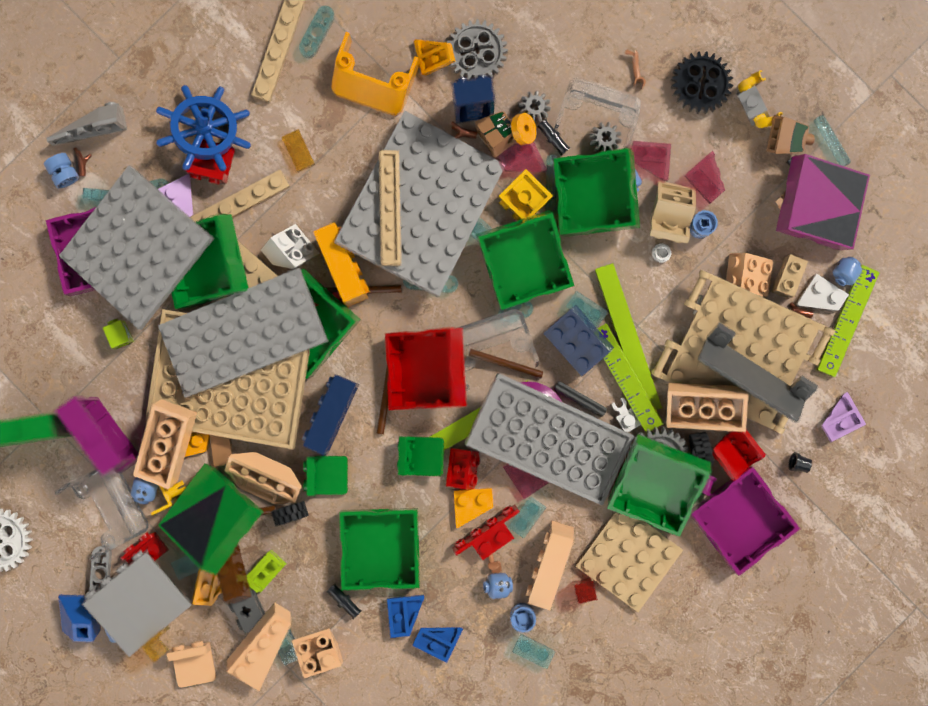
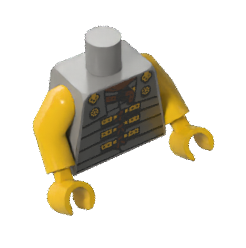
[737,70,783,128]

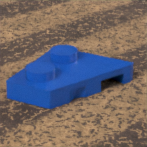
[412,627,463,663]

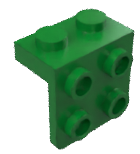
[397,436,444,476]
[303,456,348,496]

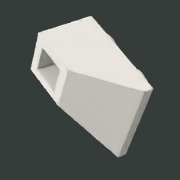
[261,224,319,269]

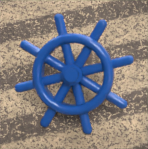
[156,85,251,171]

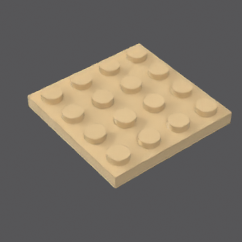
[575,512,683,612]

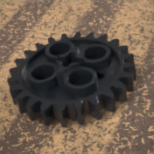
[671,51,733,114]

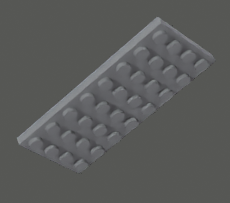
[158,268,328,398]
[465,373,634,506]

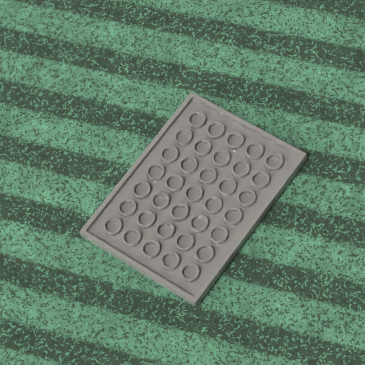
[334,111,506,297]

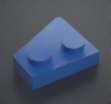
[387,594,424,638]

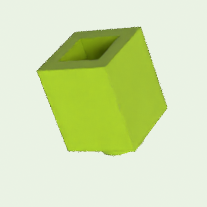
[103,318,134,350]

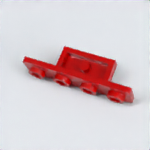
[452,505,520,560]

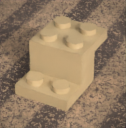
[650,181,696,244]

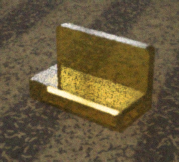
[141,626,170,662]

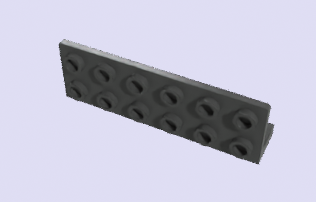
[698,322,818,423]

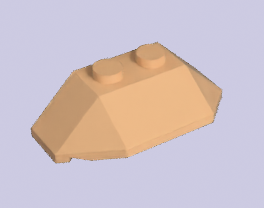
[225,452,302,504]

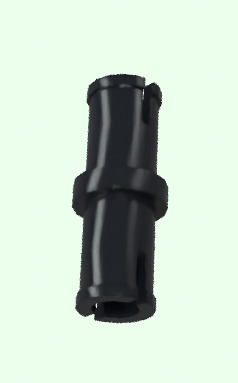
[537,119,570,156]
[327,583,362,620]

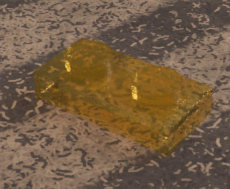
[281,129,315,173]

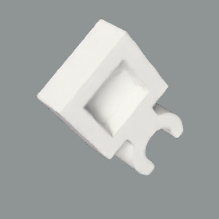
[611,398,641,432]

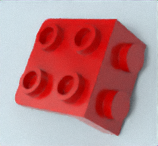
[185,139,235,185]
[712,429,766,481]

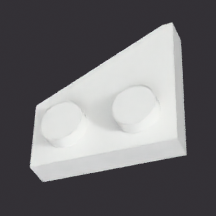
[795,274,849,311]

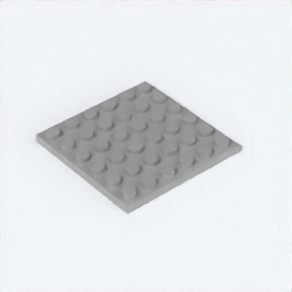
[59,165,214,330]

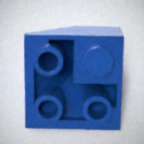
[58,594,101,642]

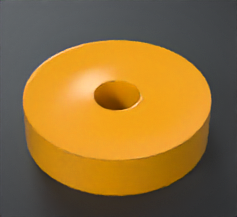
[511,113,536,145]

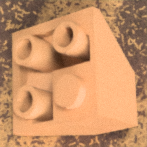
[292,628,343,678]

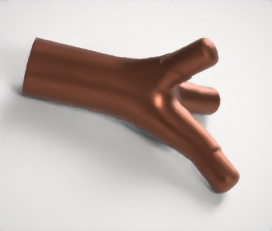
[451,121,477,139]
[73,147,92,176]
[790,302,813,319]

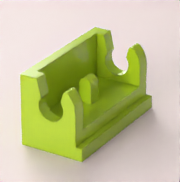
[247,549,287,593]

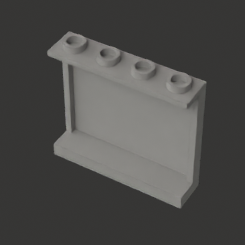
[83,549,191,657]

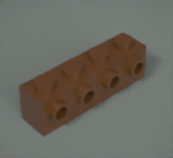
[217,544,252,604]

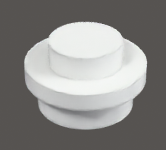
[652,243,671,263]

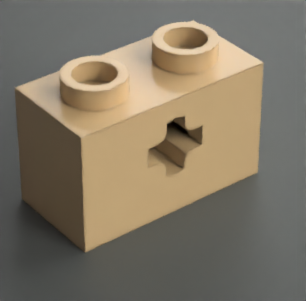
[771,254,808,299]

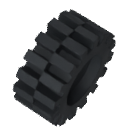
[689,432,714,466]
[271,501,309,526]

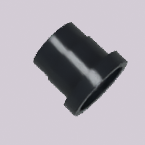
[788,452,812,473]

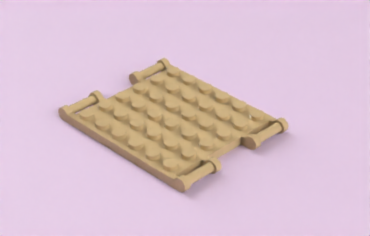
[651,269,835,434]

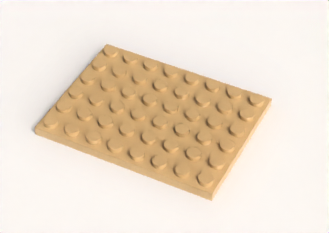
[145,309,310,449]

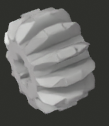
[518,90,551,123]
[589,122,622,152]

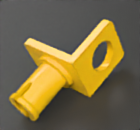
[151,480,186,516]

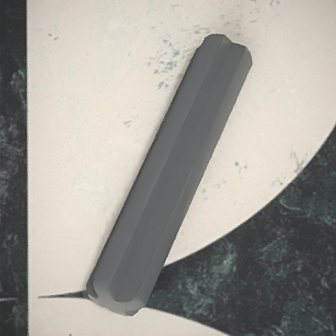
[554,382,607,417]

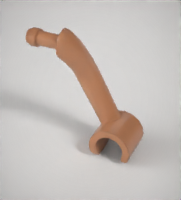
[625,50,646,89]
[488,554,502,573]

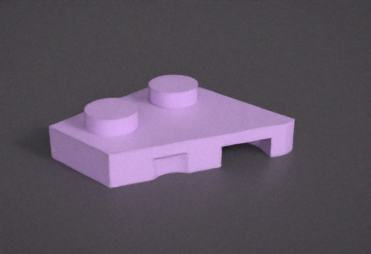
[158,174,193,217]
[821,392,866,443]

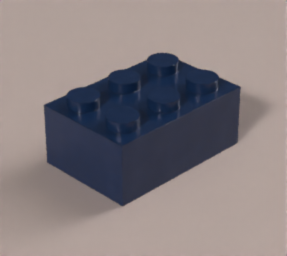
[543,305,614,376]

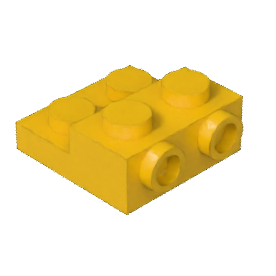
[499,169,553,220]

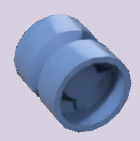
[44,153,79,189]
[690,210,718,239]
[510,603,536,633]

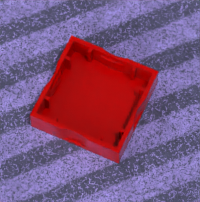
[385,327,467,410]

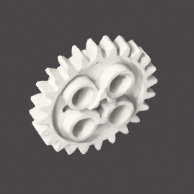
[0,509,33,572]

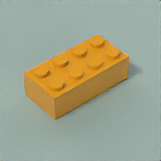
[313,222,370,307]

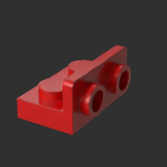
[446,448,480,490]
[121,532,169,564]

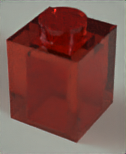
[572,578,597,604]

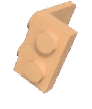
[726,253,773,297]
[167,641,216,687]

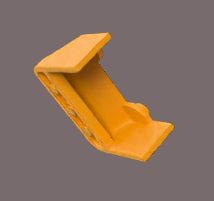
[331,32,419,116]

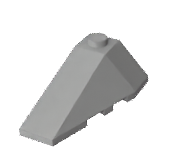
[47,102,127,146]

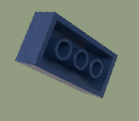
[452,75,495,124]
[302,374,360,455]

